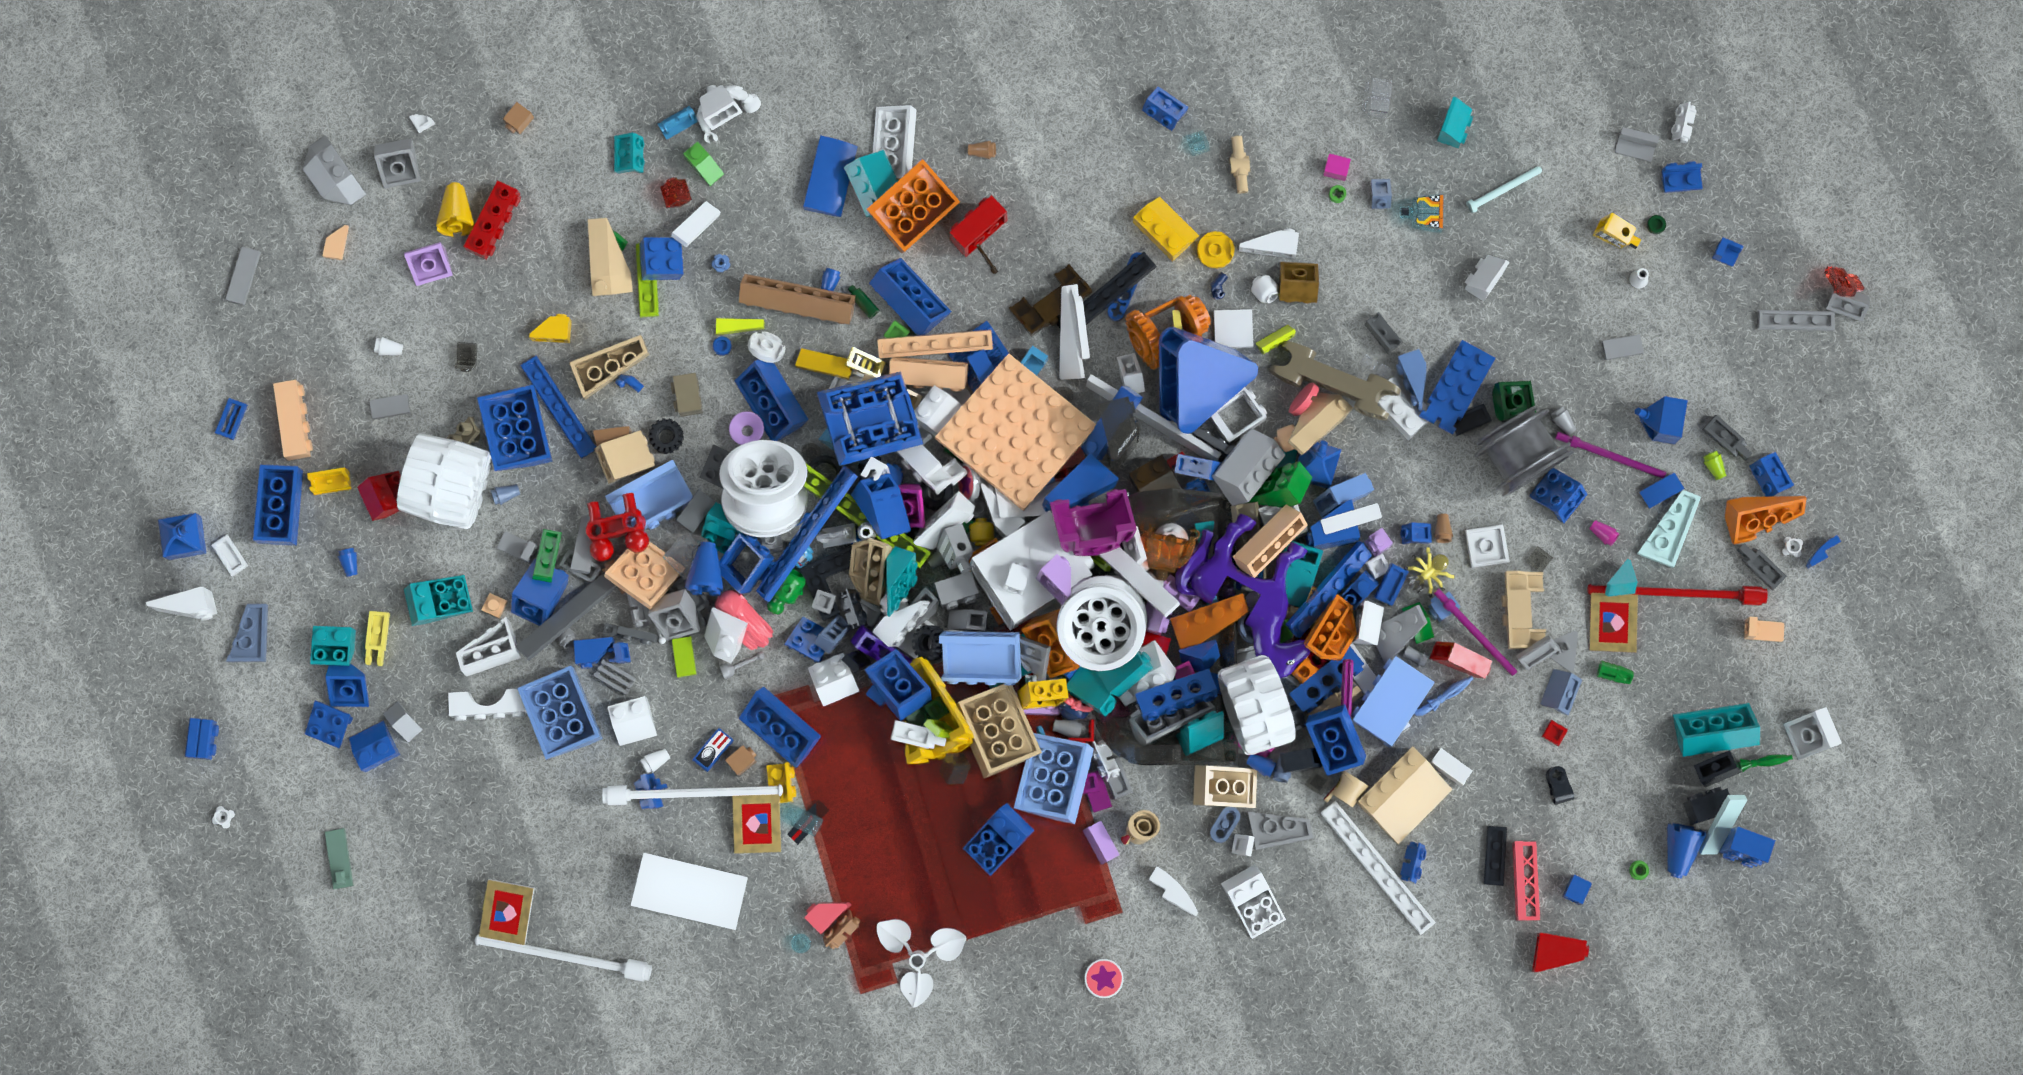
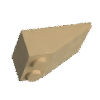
[1193,766,1257,808]

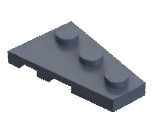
[226,604,268,662]

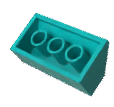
[1673,703,1760,757]

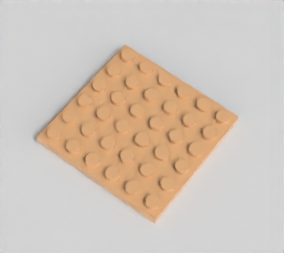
[935,354,1096,511]

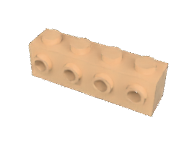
[889,357,968,391]
[273,380,313,461]
[1233,505,1308,578]

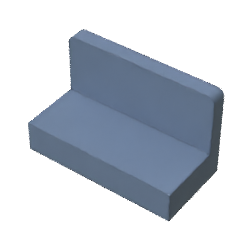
[1540,669,1582,715]

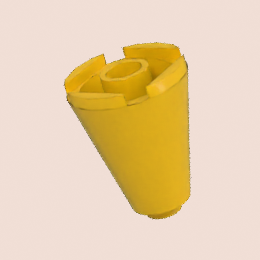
[436,182,474,237]

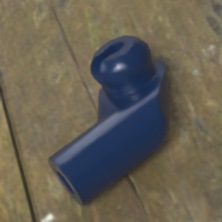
[1210,272,1228,300]

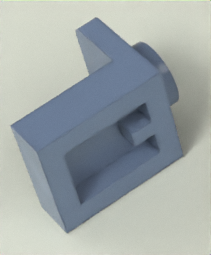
[1371,179,1392,209]

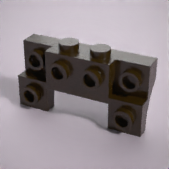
[1009,264,1092,337]

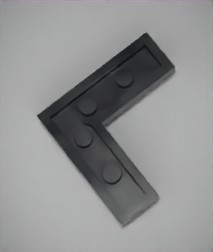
[800,545,852,621]

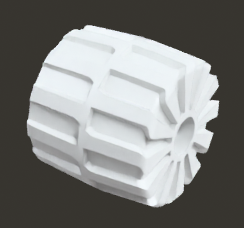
[397,434,491,529]

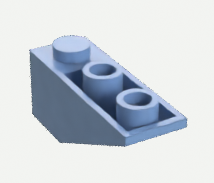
[1396,349,1427,412]

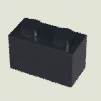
[1694,750,1742,788]

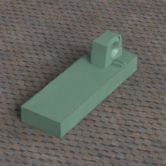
[325,828,354,890]

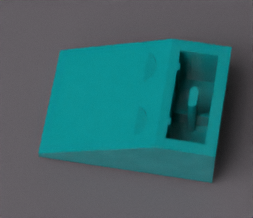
[1282,541,1323,608]
[886,546,918,617]
[404,575,473,626]
[1176,710,1224,756]

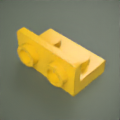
[767,762,797,803]

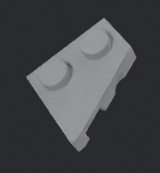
[1020,636,1051,681]

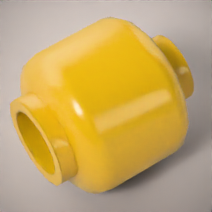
[969,518,995,546]

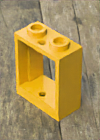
[1017,679,1069,710]

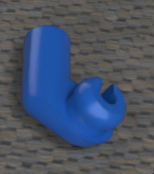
[615,374,644,393]

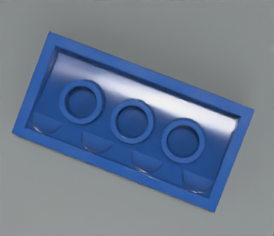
[803,135,858,217]
[739,687,821,768]

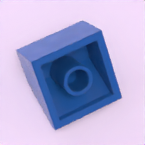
[349,720,400,772]

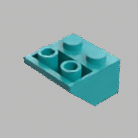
[699,502,742,554]
[310,626,356,666]

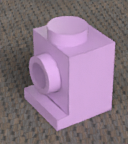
[1364,528,1393,557]

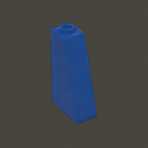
[1042,453,1119,513]

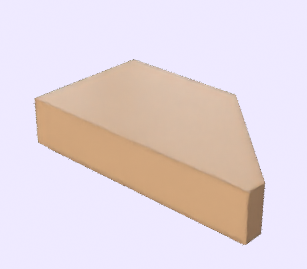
[323,225,349,260]

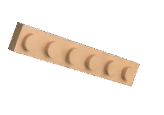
[877,330,993,358]

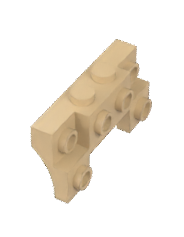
[1501,571,1546,649]

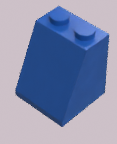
[1305,500,1360,550]
[511,559,569,626]

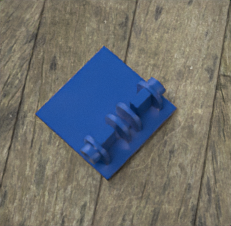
[784,617,834,663]
[305,700,353,749]

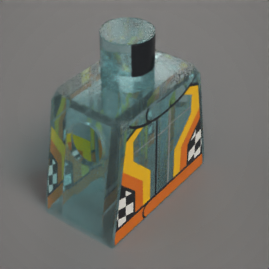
[1400,194,1444,233]

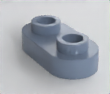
[1210,807,1240,843]

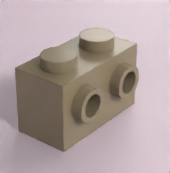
[671,373,703,417]

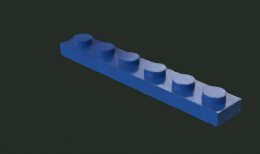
[1286,541,1372,638]

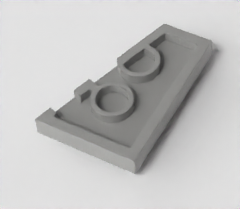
[1376,605,1428,664]
[1248,812,1313,850]

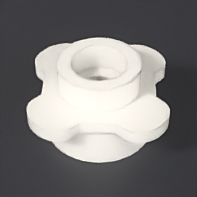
[1782,537,1803,558]
[212,806,235,828]

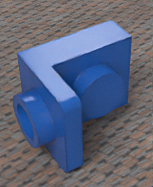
[1400,522,1432,544]

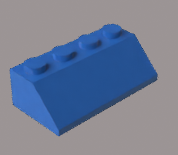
[869,258,952,335]
[734,360,809,441]

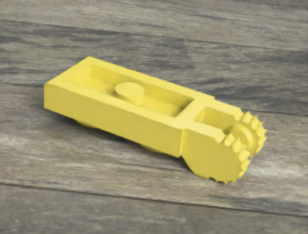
[365,611,390,666]

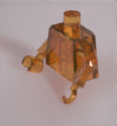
[1140,523,1200,580]

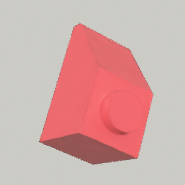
[804,902,851,934]

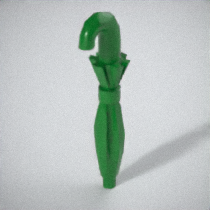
[1738,754,1793,773]

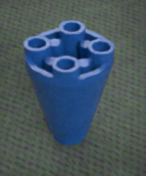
[685,542,723,596]

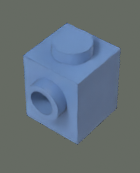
[1428,592,1460,622]

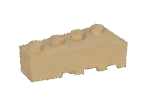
[569,335,650,400]

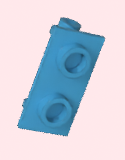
[657,106,698,140]

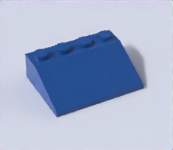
[477,384,553,471]

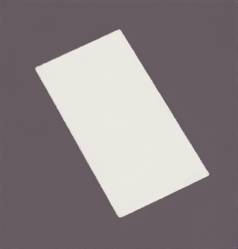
[631,853,748,930]

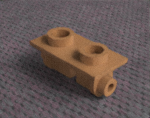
[823,910,860,950]

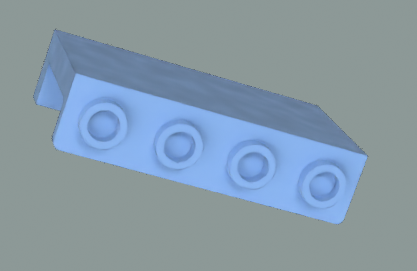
[605,460,693,530]
[939,631,1021,686]
[1351,656,1435,748]

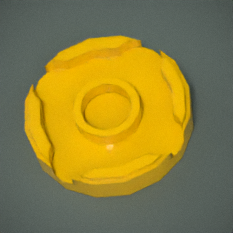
[1197,231,1235,269]

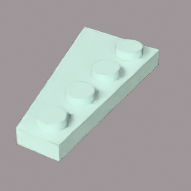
[1637,490,1701,568]

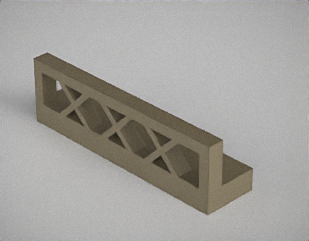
[1231,502,1268,579]

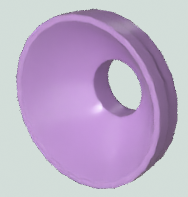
[729,412,764,445]

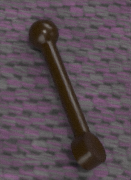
[976,243,999,274]

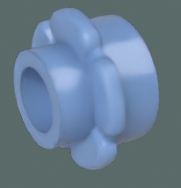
[712,254,730,272]

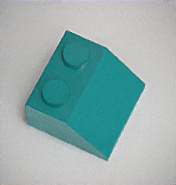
[1437,96,1474,148]

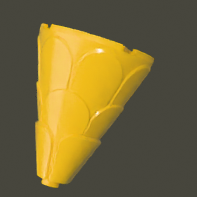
[905,657,974,764]

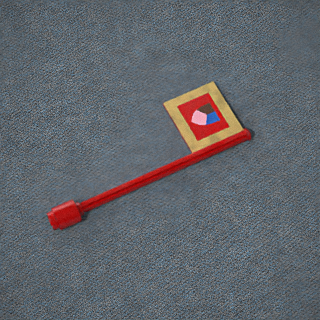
[1587,584,1768,653]

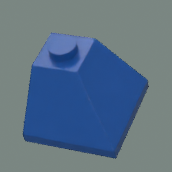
[325,663,369,707]

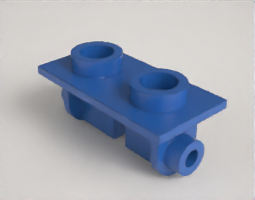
[1400,841,1427,884]

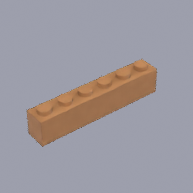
[739,274,856,325]

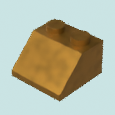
[1279,262,1319,304]

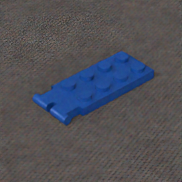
[1419,340,1495,435]

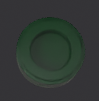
[1647,215,1666,235]

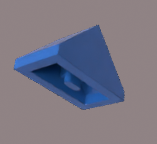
[1178,640,1220,672]

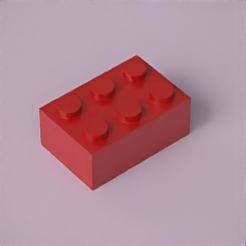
[949,195,1008,258]

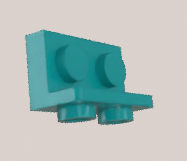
[614,132,645,174]

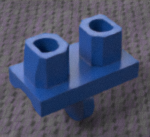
[634,773,668,809]

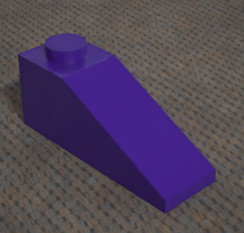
[850,626,912,664]

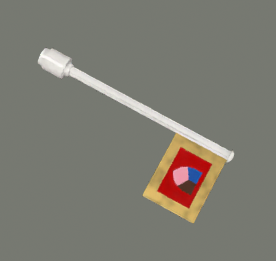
[602,784,783,854]
[475,879,652,982]

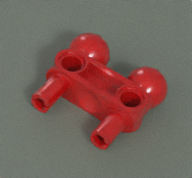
[586,493,649,562]

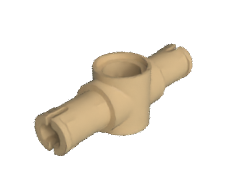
[1229,136,1250,194]

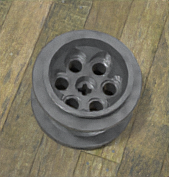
[1474,406,1574,497]

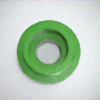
[1629,860,1649,880]

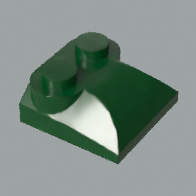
[1492,381,1536,422]

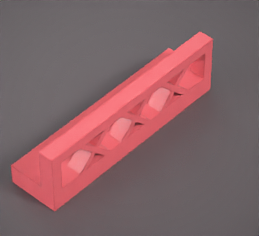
[1512,841,1540,921]

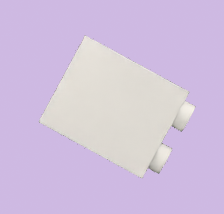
[970,510,1095,631]

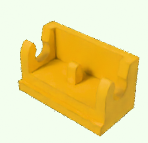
[307,467,352,495]

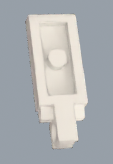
[891,720,946,749]

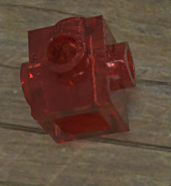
[660,177,692,208]

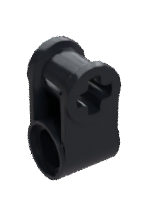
[1546,766,1574,805]

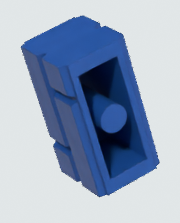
[185,718,219,760]

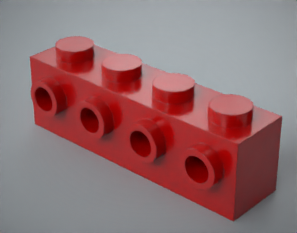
[463,180,521,260]

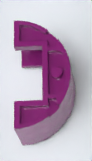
[1050,489,1137,556]

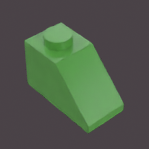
[683,141,724,186]

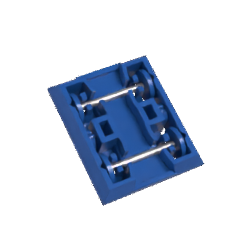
[817,371,923,466]

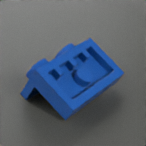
[1142,87,1189,131]
[1661,161,1703,193]
[1749,452,1794,497]

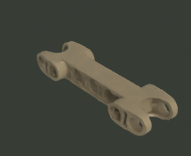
[1269,341,1401,421]

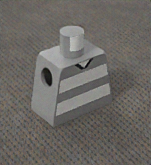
[937,524,973,574]

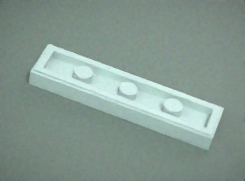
[1699,795,1747,855]

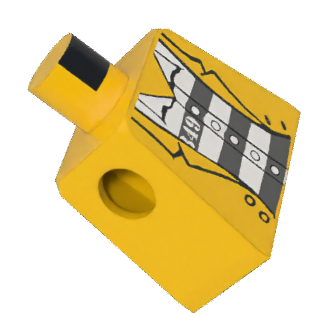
[1593,213,1641,249]

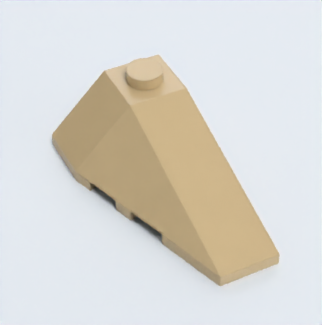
[588,218,633,296]
[1288,392,1353,455]

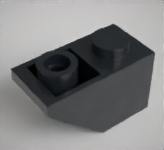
[1280,748,1323,773]

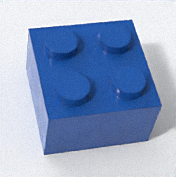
[640,237,684,280]

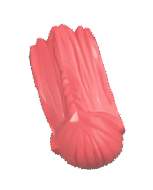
[715,590,773,650]

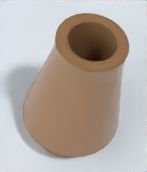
[968,141,996,159]
[1434,514,1453,543]

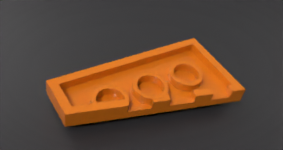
[1170,593,1250,649]

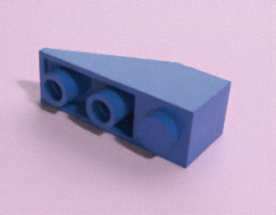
[1341,570,1379,611]

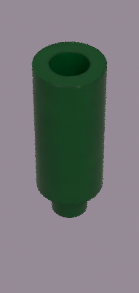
[848,285,880,319]

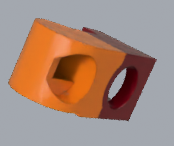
[1291,651,1328,684]

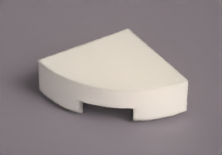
[409,114,435,133]

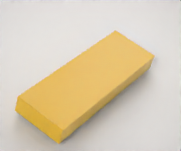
[795,348,855,380]

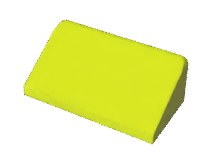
[1256,325,1296,355]

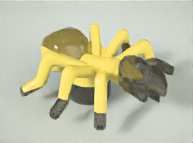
[1404,547,1455,598]

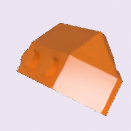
[1304,594,1357,661]

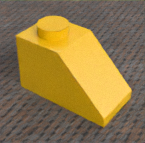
[529,314,572,343]

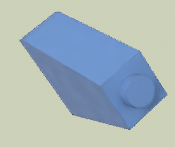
[1313,473,1374,517]

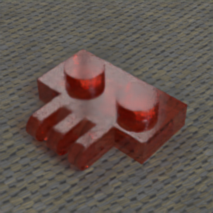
[1824,266,1865,297]

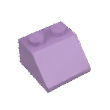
[1036,554,1071,605]

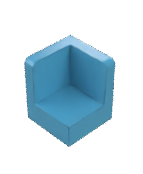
[1021,346,1048,376]

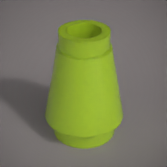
[1703,450,1727,480]

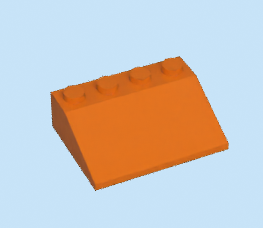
[866,159,960,253]

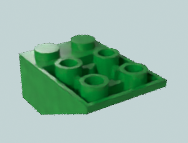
[1247,461,1313,508]

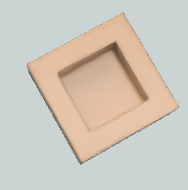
[482,593,508,619]

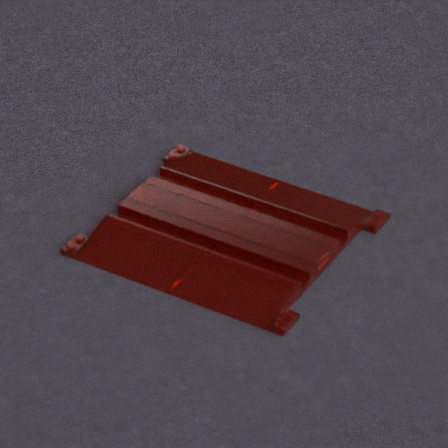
[774,619,1123,994]

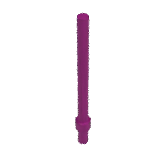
[1555,432,1666,479]
[1433,588,1517,676]

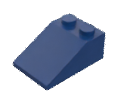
[864,649,932,721]

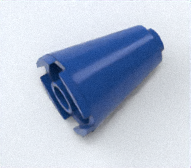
[1667,823,1707,879]

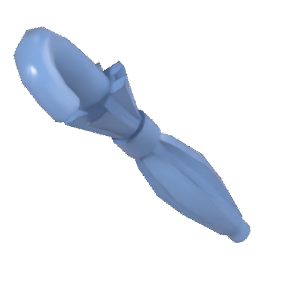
[1414,676,1474,716]

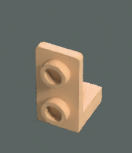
[1744,617,1784,642]

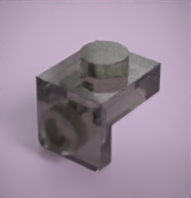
[455,342,477,372]

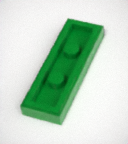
[532,529,562,583]

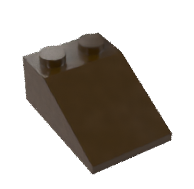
[1129,455,1191,526]

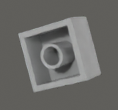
[935,571,979,612]

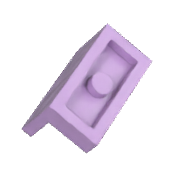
[1083,821,1119,865]

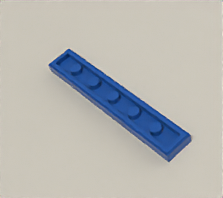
[520,356,596,459]

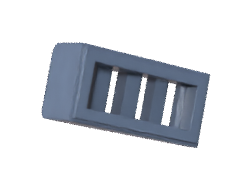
[815,615,851,654]

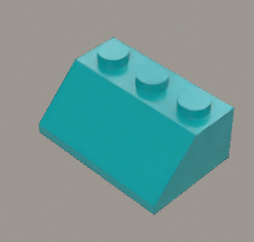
[844,150,898,218]

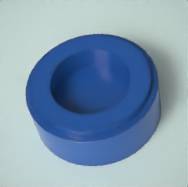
[713,336,732,356]

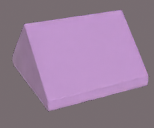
[404,242,453,286]

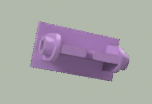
[1163,574,1200,612]

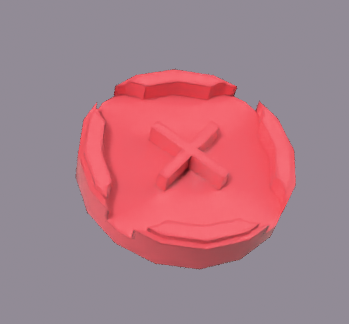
[1289,382,1319,416]

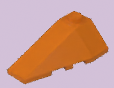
[1725,496,1807,545]

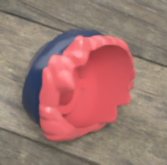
[1058,692,1093,720]

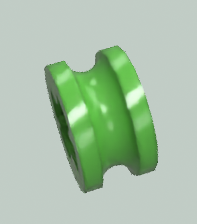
[1329,185,1346,203]

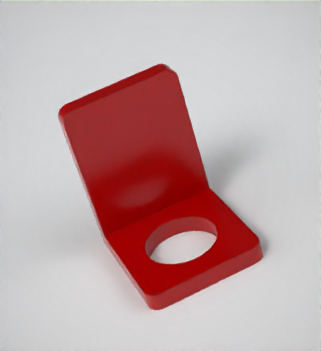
[1066,719,1094,743]

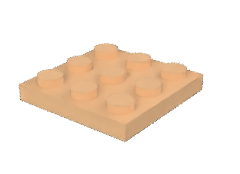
[604,541,686,609]

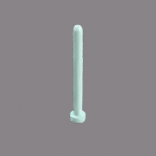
[1466,166,1542,213]

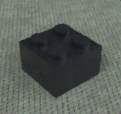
[1683,786,1730,825]

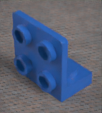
[1529,468,1588,523]

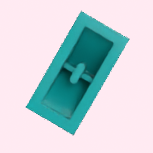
[1605,559,1638,597]

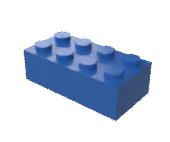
[253,465,303,546]

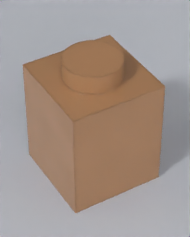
[503,102,534,134]
[726,745,757,776]

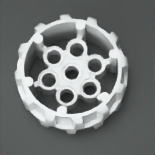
[1218,655,1295,755]

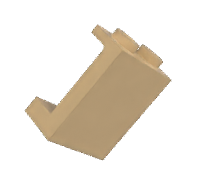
[595,430,655,484]

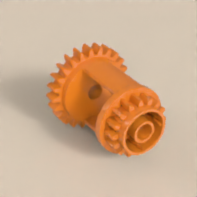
[1125,294,1211,370]

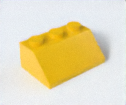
[1133,197,1199,262]

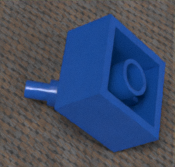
[1635,396,1688,445]
[1297,440,1342,489]
[158,513,207,560]

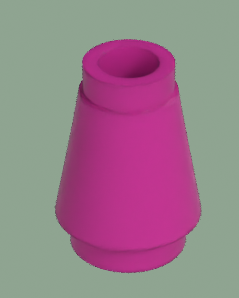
[1590,520,1619,546]

